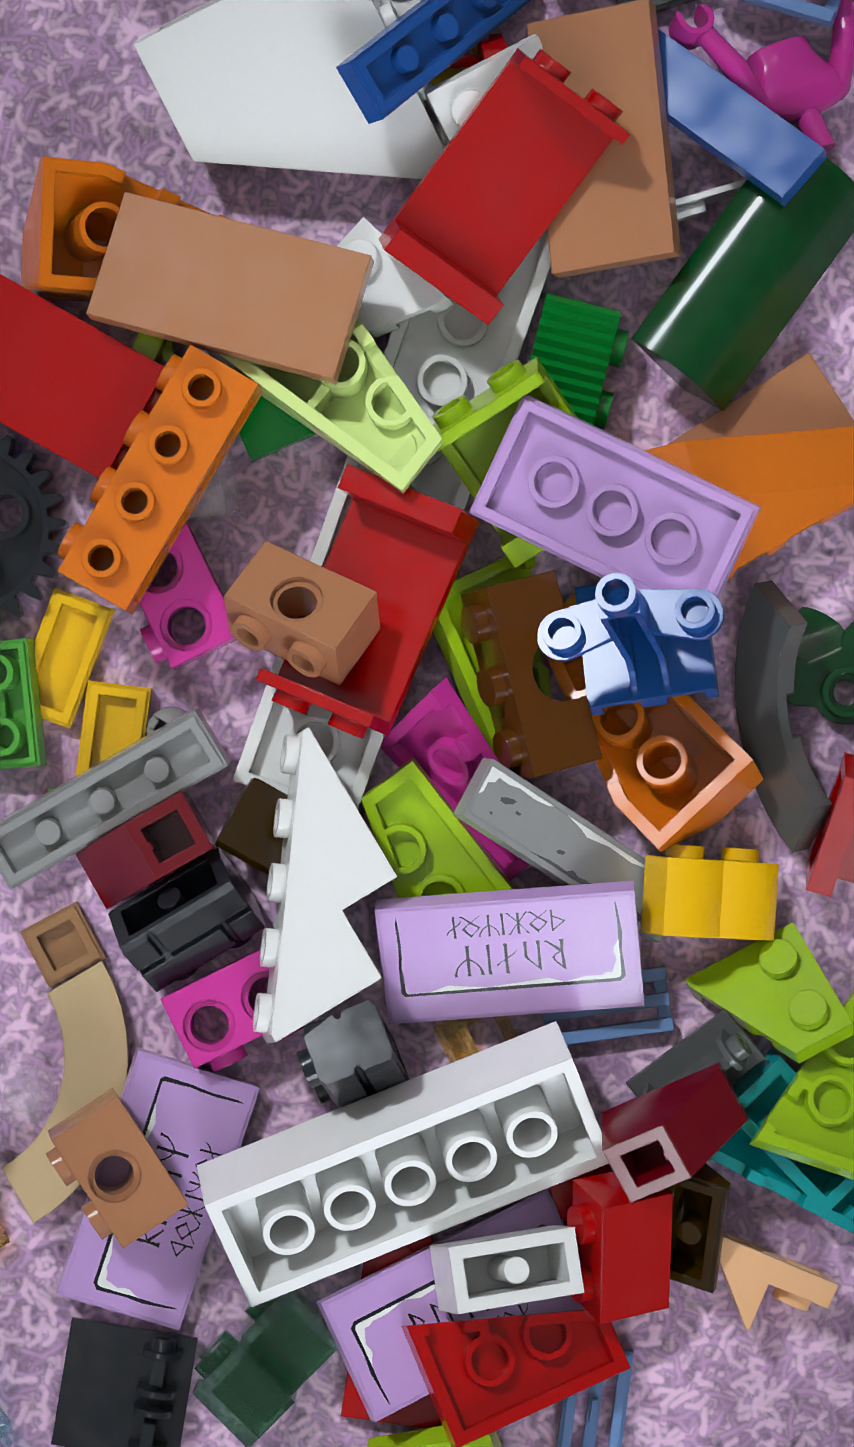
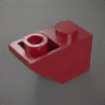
[76,791,217,910]
[602,1062,748,1203]

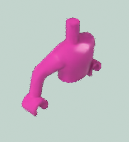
[669,0,854,153]

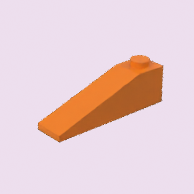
[21,156,230,302]
[645,426,854,580]
[545,593,764,852]

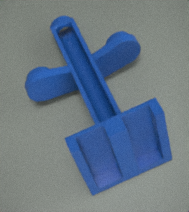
[537,573,724,716]

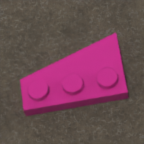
[380,677,530,881]

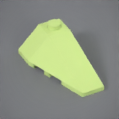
[206,317,444,493]

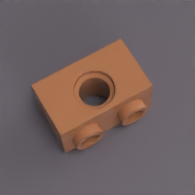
[224,541,380,686]
[46,1088,189,1248]

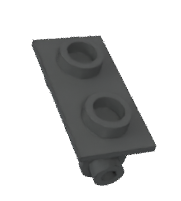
[626,1008,766,1097]

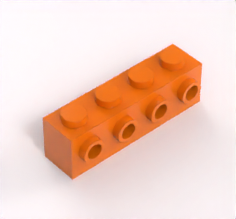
[57,345,262,615]

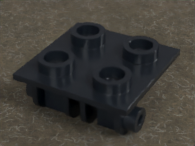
[51,1317,198,1447]

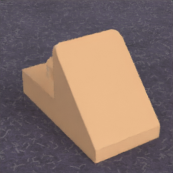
[719,1231,838,1330]

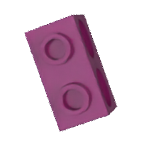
[140,522,237,670]
[160,949,305,1072]

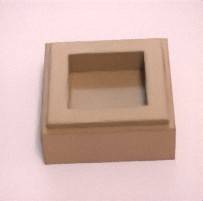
[20,901,107,988]

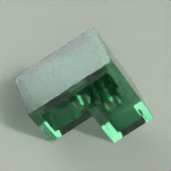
[192,1289,338,1447]

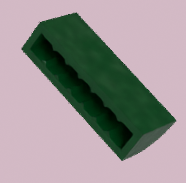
[631,157,854,411]

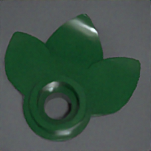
[787,607,854,725]

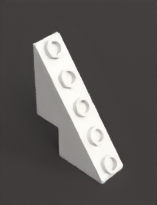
[253,727,397,1043]

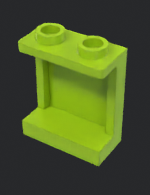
[432,357,578,568]

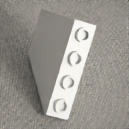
[133,0,449,179]

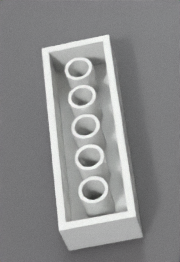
[197,1021,609,1307]

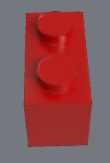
[567,1171,673,1324]

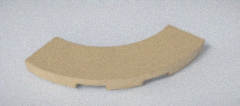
[1,960,129,1223]

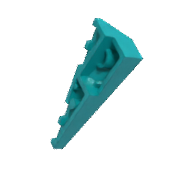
[709,1048,854,1234]

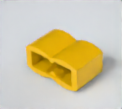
[640,844,779,941]

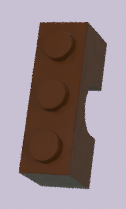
[460,570,603,779]

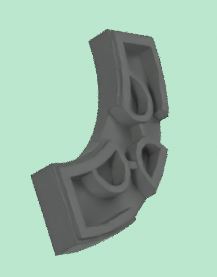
[735,580,833,853]

